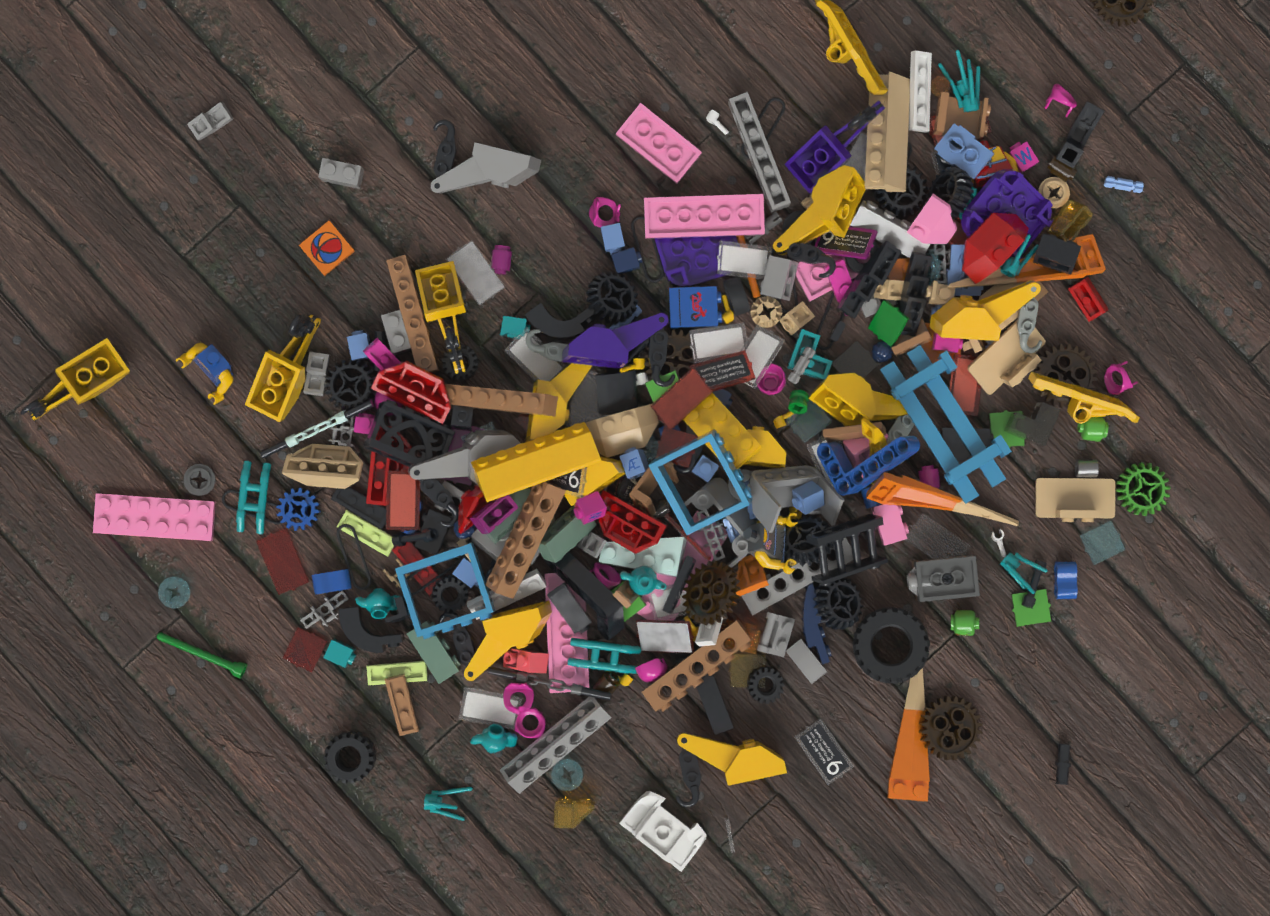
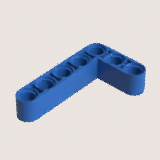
[817,436,920,495]

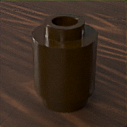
[1047,155,1078,182]
[593,672,620,701]

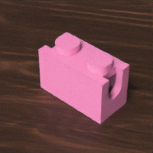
[871,504,909,546]

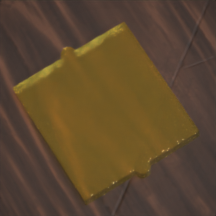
[729,654,766,688]

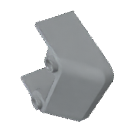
[749,465,844,533]
[673,478,758,567]

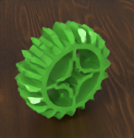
[1116,462,1171,516]

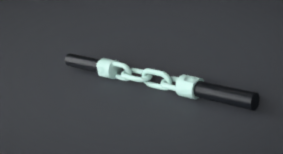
[260,399,374,458]

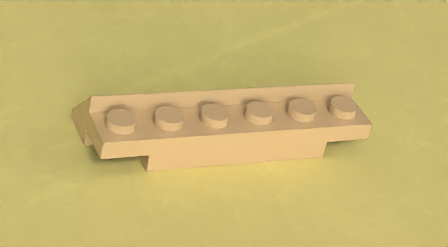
[865,71,910,192]

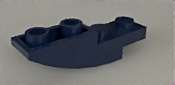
[802,583,832,664]

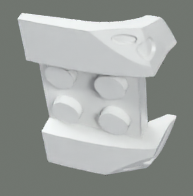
[619,791,707,872]

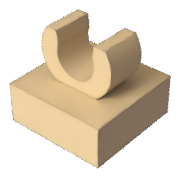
[962,339,985,353]

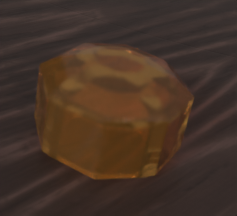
[931,76,950,96]

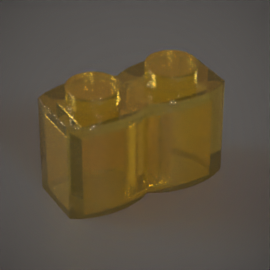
[1046,199,1093,241]

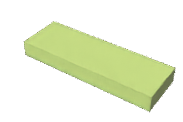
[337,510,394,557]
[366,661,428,685]

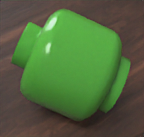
[1077,417,1108,442]
[951,610,979,636]

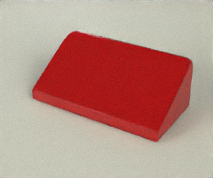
[1068,277,1109,322]

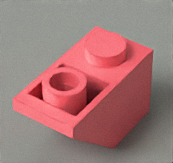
[503,648,549,673]

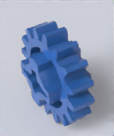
[276,488,321,531]

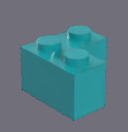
[787,329,833,381]

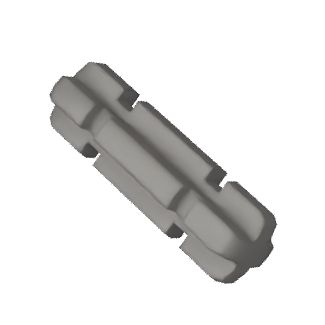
[788,347,815,384]

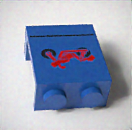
[669,286,722,329]

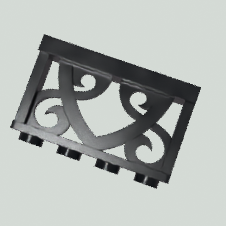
[363,400,455,467]

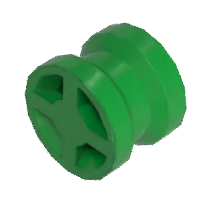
[788,390,809,414]

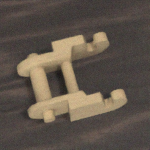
[383,558,412,588]

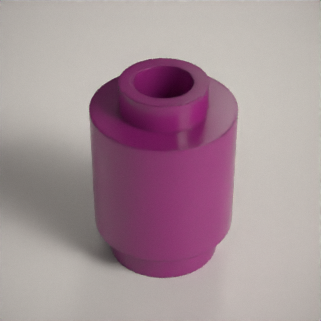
[491,245,512,275]

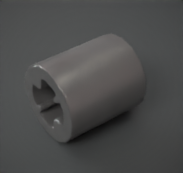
[1075,459,1098,477]

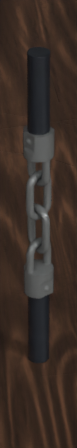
[488,666,612,701]

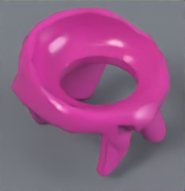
[1044,84,1077,117]
[589,197,621,227]
[1104,361,1138,395]
[590,562,621,590]
[503,683,534,715]
[515,708,546,739]

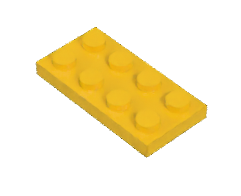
[683,392,762,469]

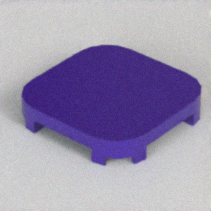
[961,169,1053,260]
[654,236,739,287]

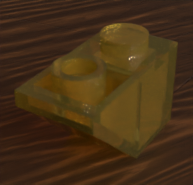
[554,798,595,828]

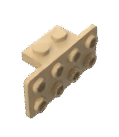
[967,319,1046,395]
[1035,478,1115,522]

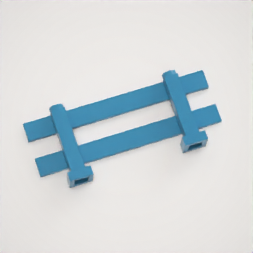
[880,345,1012,504]

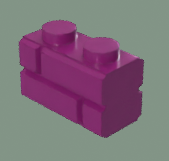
[470,495,519,534]

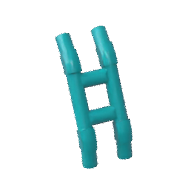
[236,461,271,534]
[568,638,641,674]

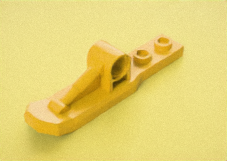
[815,0,888,95]
[1028,371,1140,424]

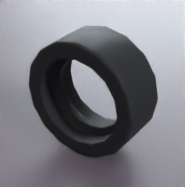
[723,276,750,316]

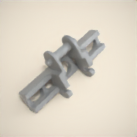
[929,244,951,284]
[329,416,355,447]
[696,510,728,561]
[300,590,349,629]

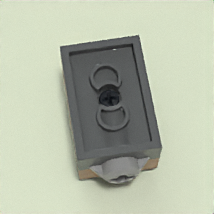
[907,555,980,602]

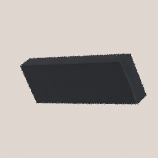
[331,487,390,529]
[662,556,696,614]

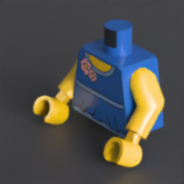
[176,343,233,405]

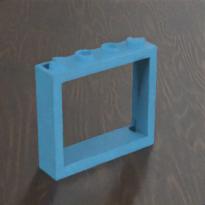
[648,429,753,535]
[395,543,496,639]

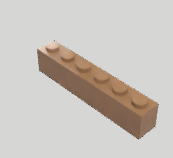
[445,384,558,417]

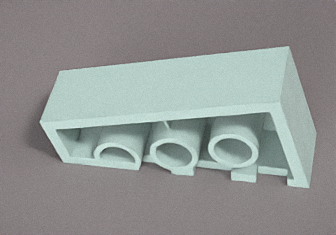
[599,537,687,577]

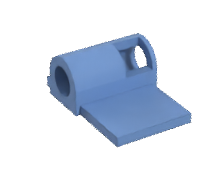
[934,123,994,179]
[945,244,983,296]

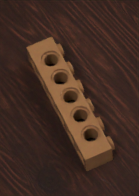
[386,255,440,373]
[485,481,566,599]
[642,620,753,712]

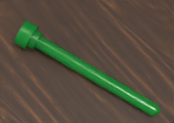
[156,632,247,679]

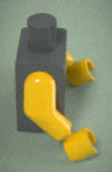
[743,513,798,574]

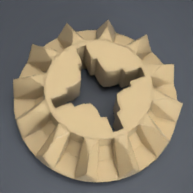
[1038,177,1070,208]
[751,296,782,328]

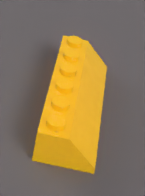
[471,422,601,502]

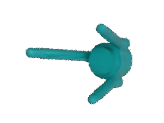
[938,50,975,98]
[950,66,980,112]
[1000,234,1039,278]
[1000,552,1048,594]
[424,787,473,821]

